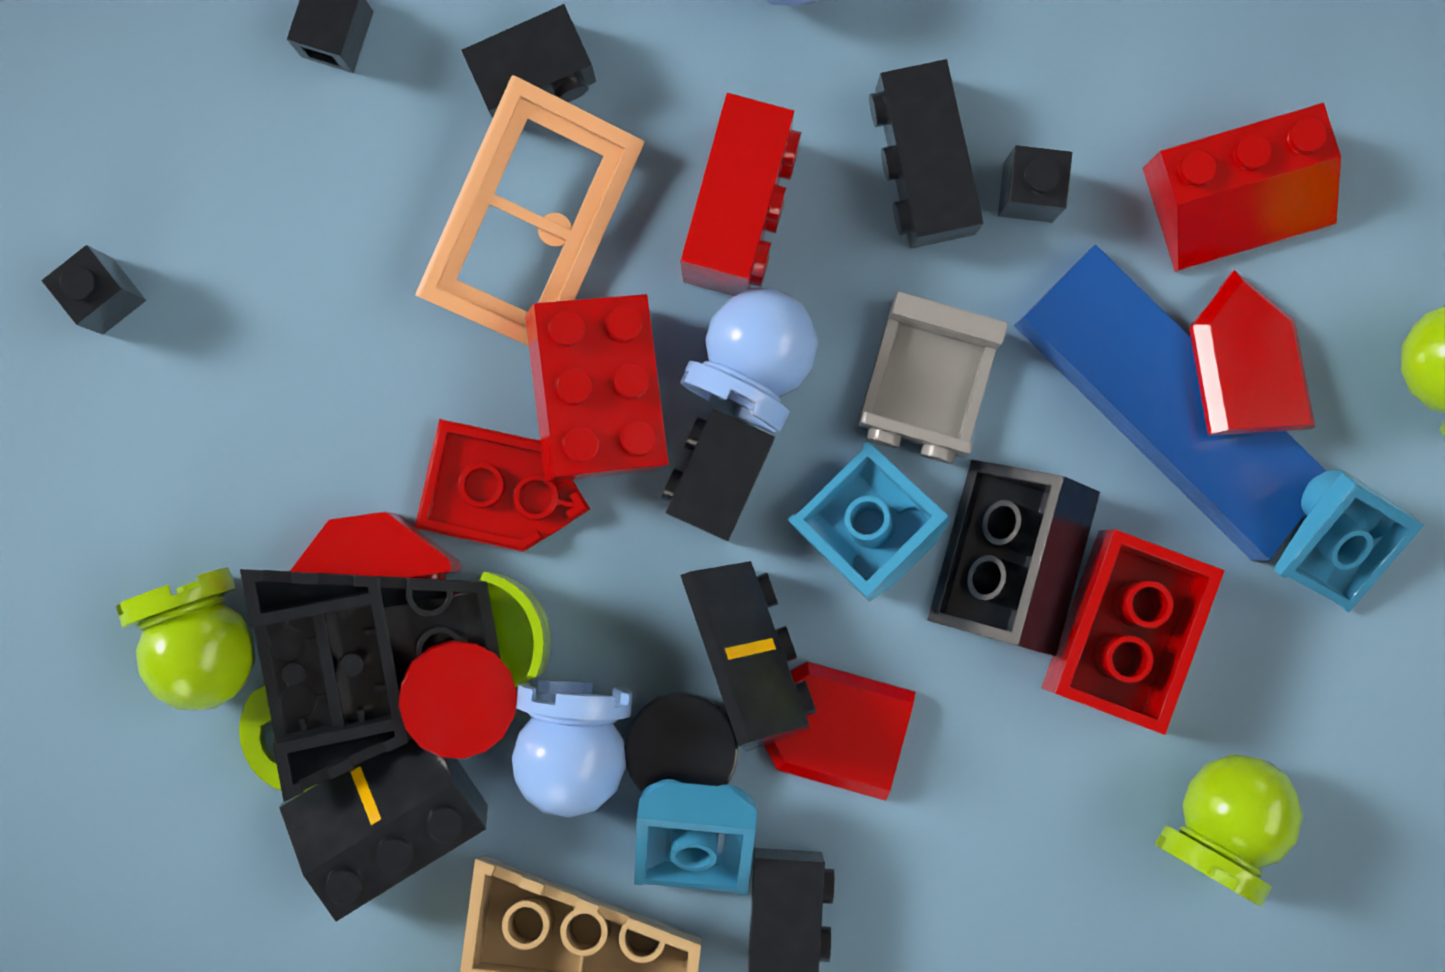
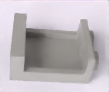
[856,291,1008,464]

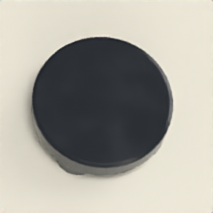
[624,692,738,792]

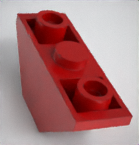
[290,511,461,580]

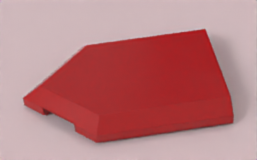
[1189,270,1315,436]
[414,419,591,552]
[764,661,916,801]

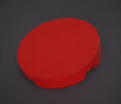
[398,640,517,759]

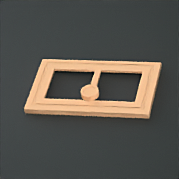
[415,75,645,346]

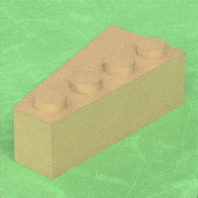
[460,855,702,972]

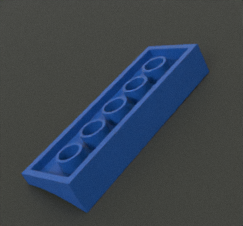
[1013,244,1326,560]

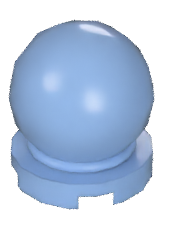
[680,288,819,433]
[512,679,632,818]

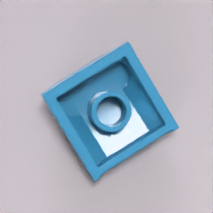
[787,441,950,602]
[1273,469,1424,613]
[634,779,757,895]

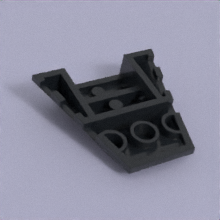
[240,569,501,802]

